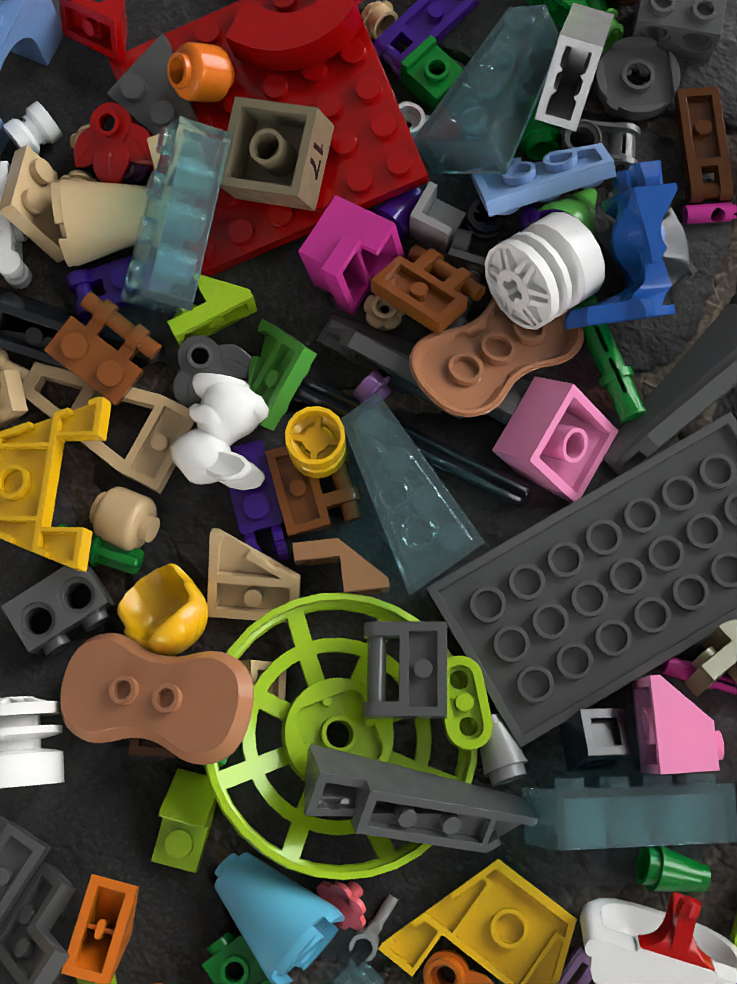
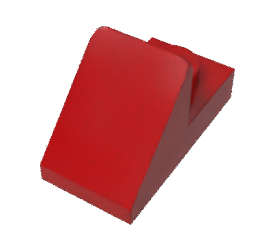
[59,0,128,62]

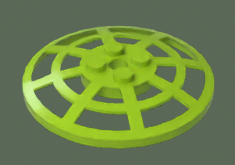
[204,593,478,880]

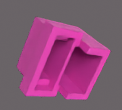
[298,195,405,316]

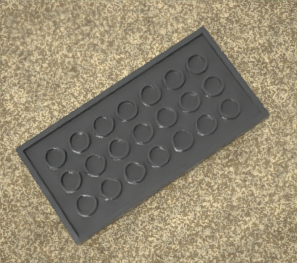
[425,412,737,748]

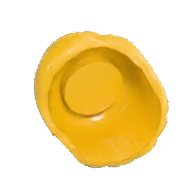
[117,564,208,656]

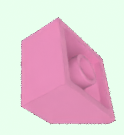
[492,376,618,503]
[632,675,724,774]

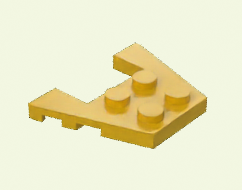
[0,397,112,572]
[378,859,577,984]

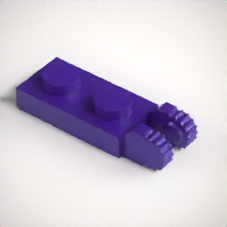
[228,439,290,561]

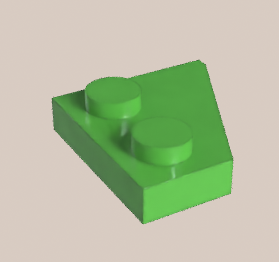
[247,318,317,431]

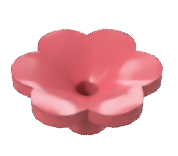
[317,881,366,931]

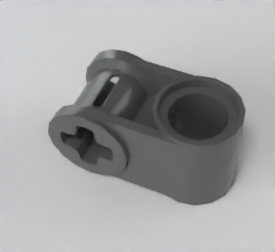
[559,119,641,173]

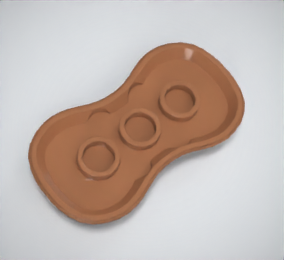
[409,298,584,418]
[60,633,254,765]

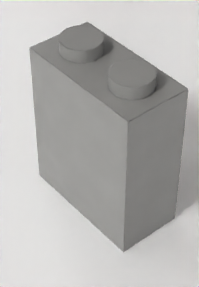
[534,3,614,131]

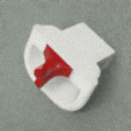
[580,892,737,984]

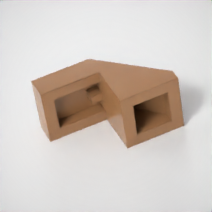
[292,538,390,595]

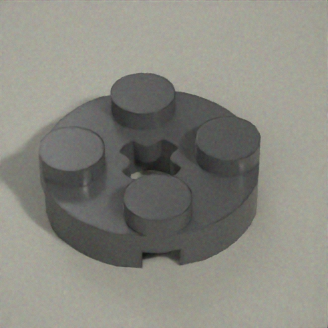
[594,36,680,121]

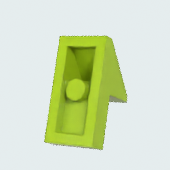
[167,273,257,346]
[151,768,217,873]

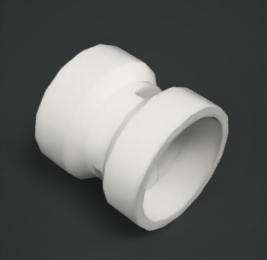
[3,101,63,154]

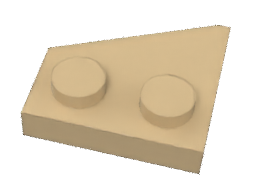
[0,145,64,263]
[207,528,301,623]

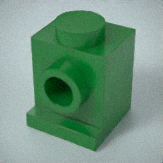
[400,35,466,115]
[202,930,271,984]

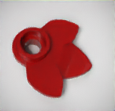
[73,102,154,184]

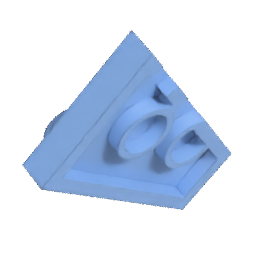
[469,143,616,217]

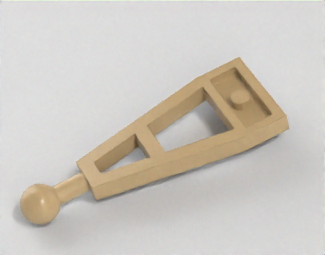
[0,347,197,494]

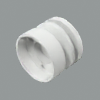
[485,212,605,330]
[0,696,65,788]

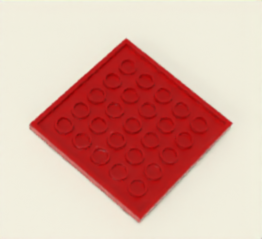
[109,0,430,281]

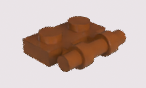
[371,244,486,335]
[44,291,162,406]
[265,446,362,539]

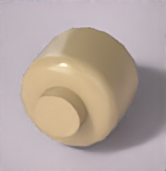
[89,486,160,551]

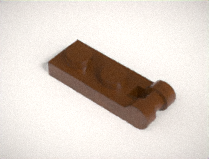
[674,86,734,205]

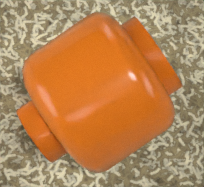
[167,42,235,103]

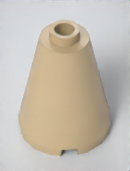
[51,179,176,267]

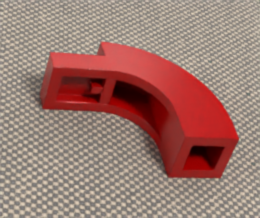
[225,0,363,71]

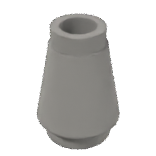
[480,713,528,786]

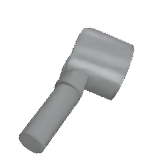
[349,894,398,962]

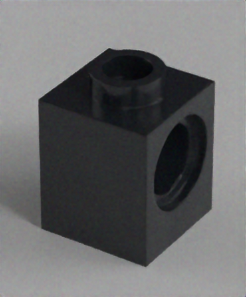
[559,708,633,772]

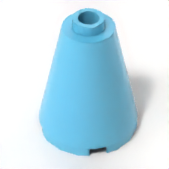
[214,852,345,984]

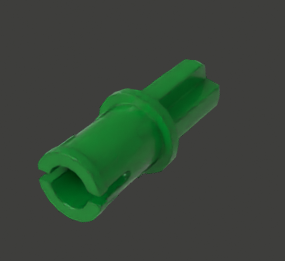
[59,523,144,575]

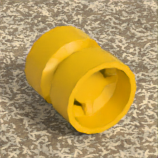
[285,406,347,478]

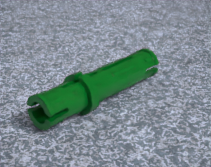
[571,295,647,423]

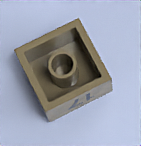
[216,97,334,211]

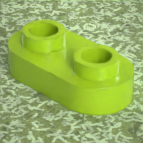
[442,656,493,751]

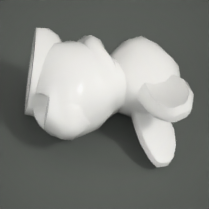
[170,373,269,490]

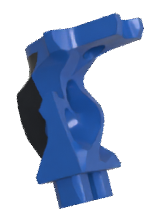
[564,160,689,329]

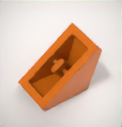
[61,874,139,984]

